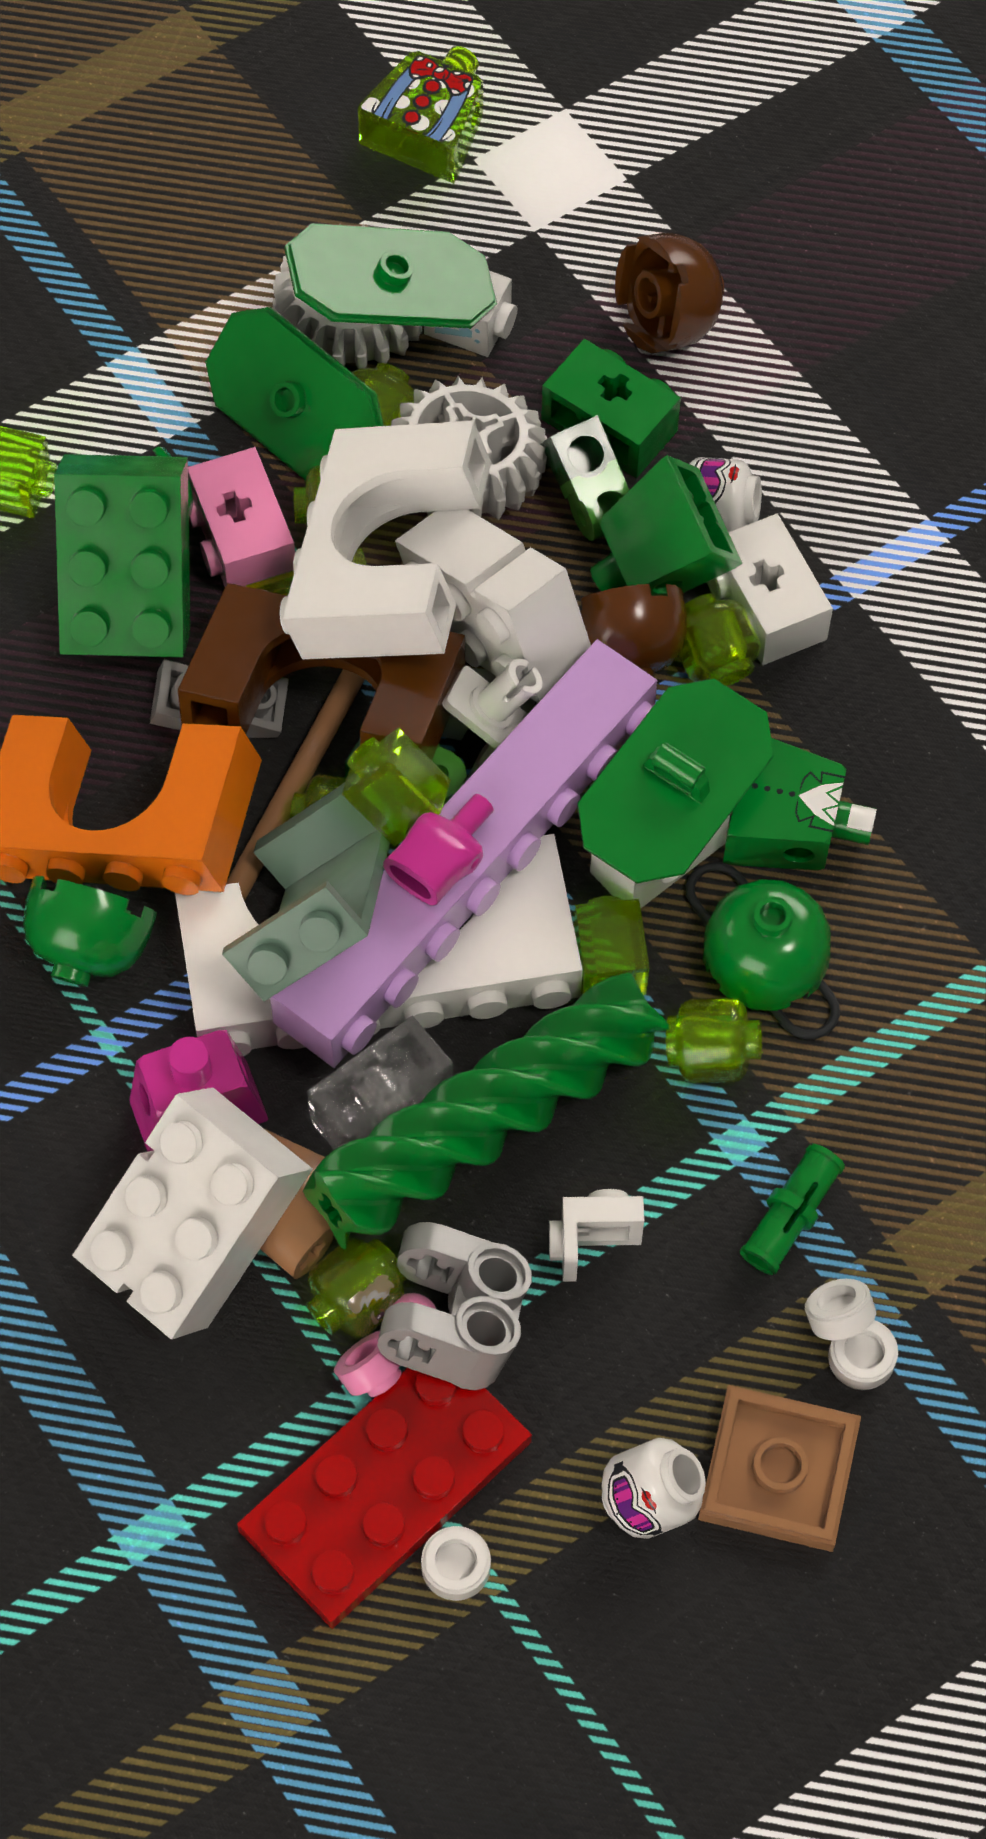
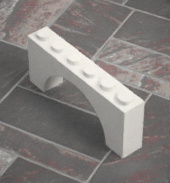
[175,834,583,1056]

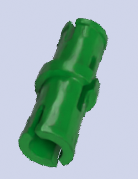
[739,1144,845,1275]

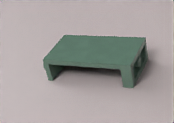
[222,776,395,1001]

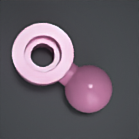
[334,1293,436,1397]

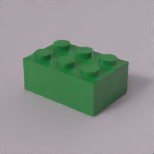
[54,454,190,657]

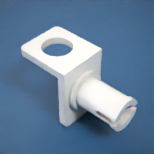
[442,658,543,781]

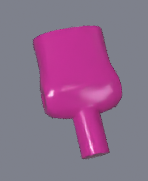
[383,794,494,906]

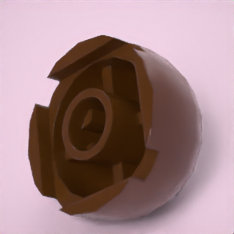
[615,233,724,354]
[580,584,687,677]

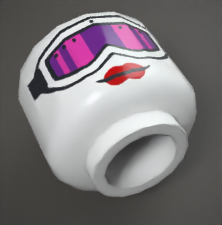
[690,457,762,532]
[602,1438,706,1539]

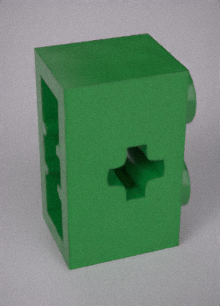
[541,338,681,479]

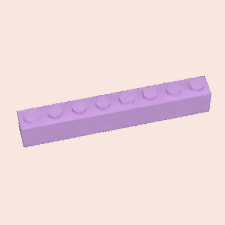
[270,639,657,1068]

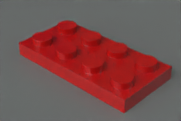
[237,1368,532,1629]

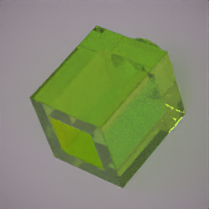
[0,426,57,518]
[341,727,451,847]
[574,896,649,995]

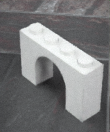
[280,420,491,659]

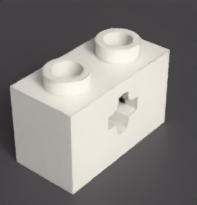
[707,513,833,666]

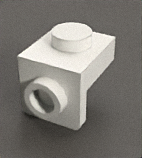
[549,1189,644,1282]

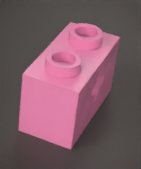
[188,447,295,588]

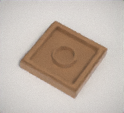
[698,1385,861,1552]

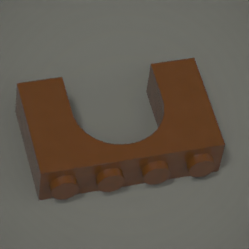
[178,583,465,786]

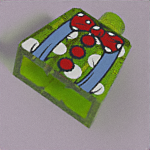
[358,46,483,184]

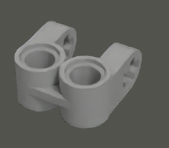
[377,1222,532,1390]

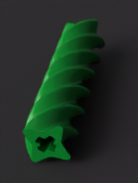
[303,972,669,1250]

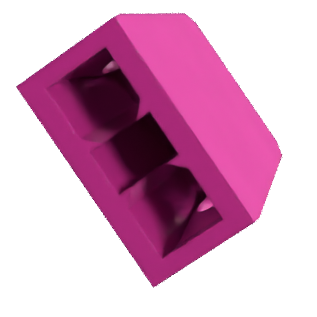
[129,1030,268,1152]

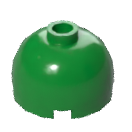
[23,876,157,987]
[703,879,831,1011]

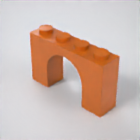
[0,715,262,895]

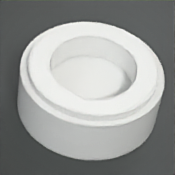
[805,1279,876,1340]
[828,1320,898,1390]
[421,1526,491,1601]

